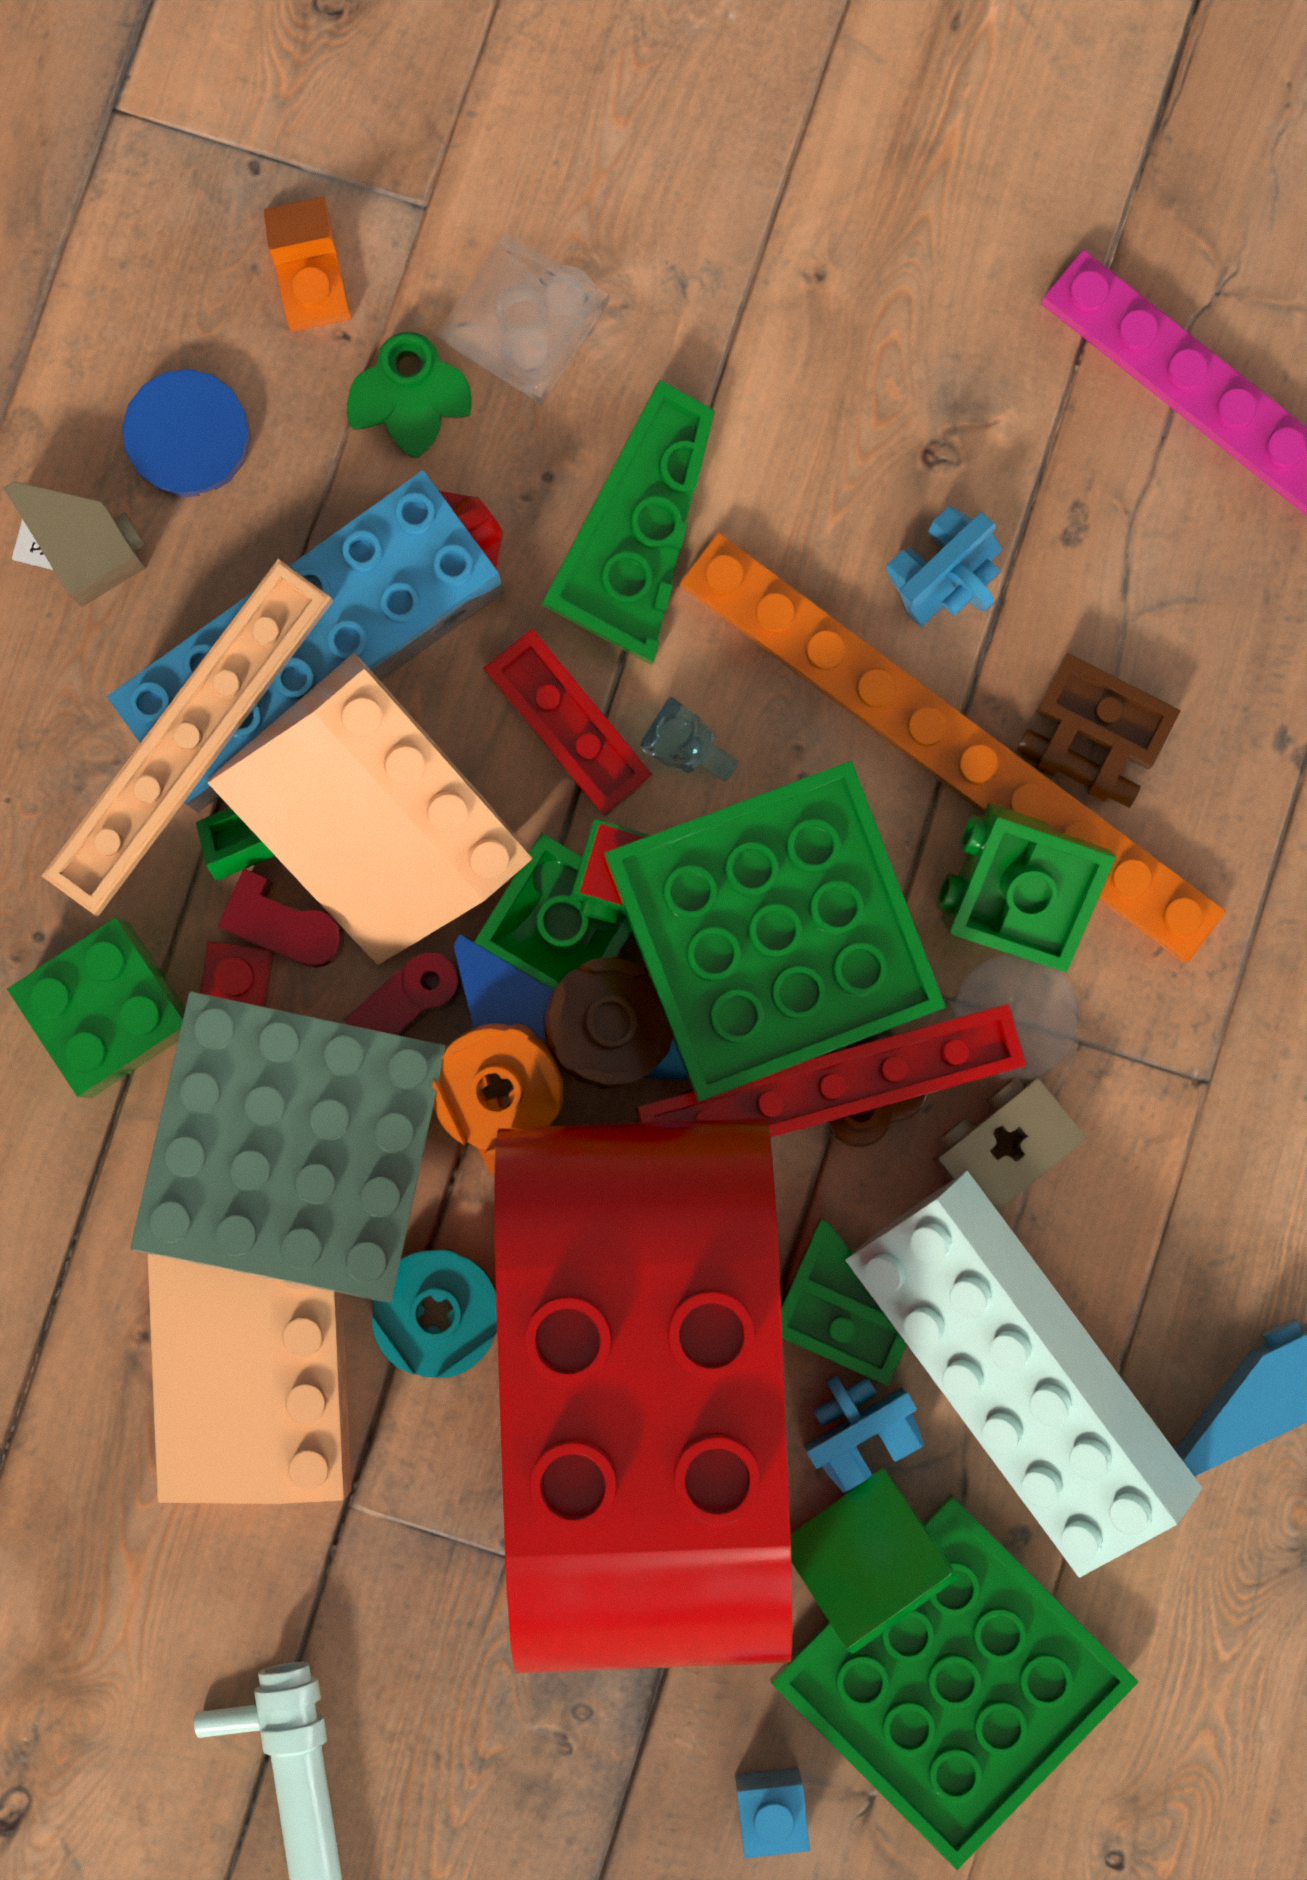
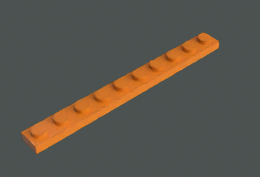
[680,532,1226,963]

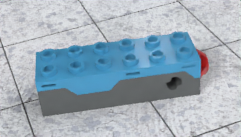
[106,470,504,812]

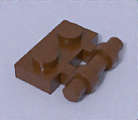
[1016,653,1181,808]

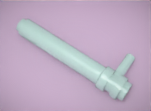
[194,1662,342,1880]

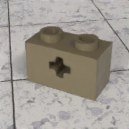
[932,1077,1088,1211]

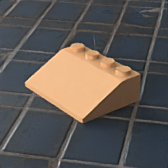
[207,652,533,966]
[148,1254,352,1504]

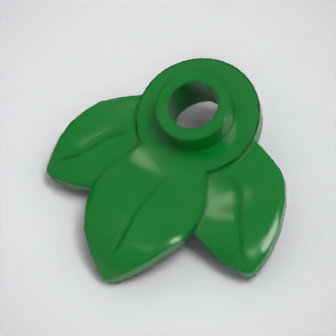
[347,332,472,458]

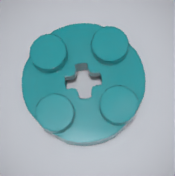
[372,1249,497,1378]

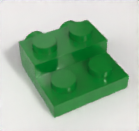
[936,802,1116,973]

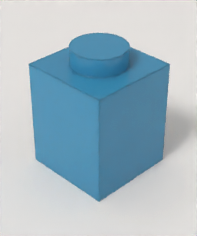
[735,1767,810,1859]

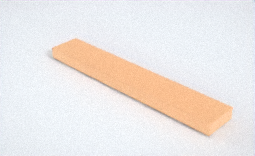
[41,559,333,916]

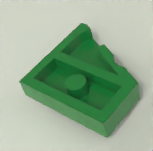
[781,1219,907,1386]

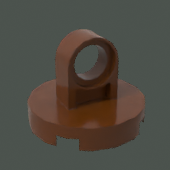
[543,957,673,1089]

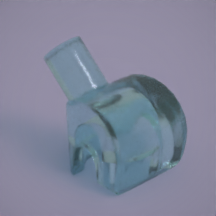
[640,697,738,781]

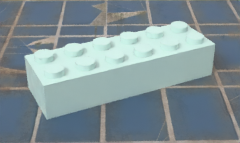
[845,1171,1203,1578]

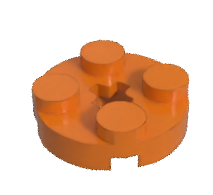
[432,1023,564,1155]

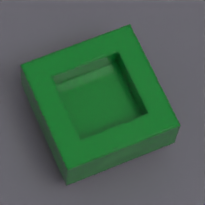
[196,807,275,881]

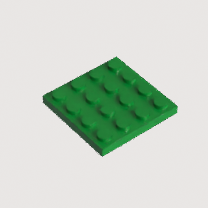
[604,760,946,1102]
[770,1494,1139,1870]

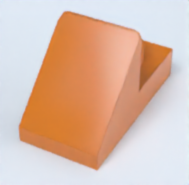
[264,196,352,332]

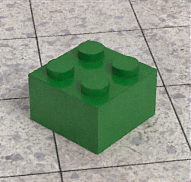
[7,917,185,1098]

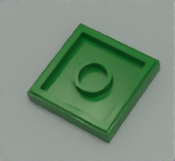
[790,1468,959,1654]

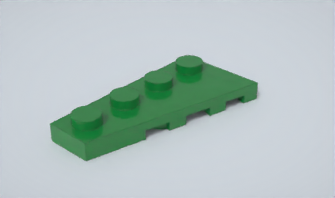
[540,380,715,665]

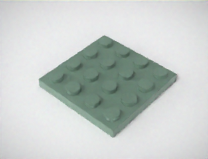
[130,991,446,1303]

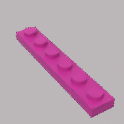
[1041,249,1307,516]

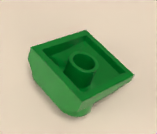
[474,832,633,990]

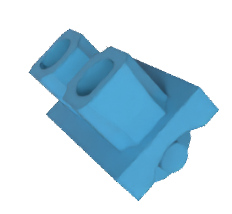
[886,506,1002,628]
[803,1375,924,1493]

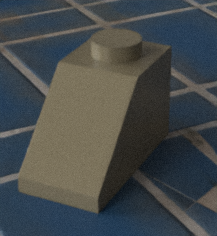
[4,481,146,607]

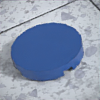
[122,369,251,498]

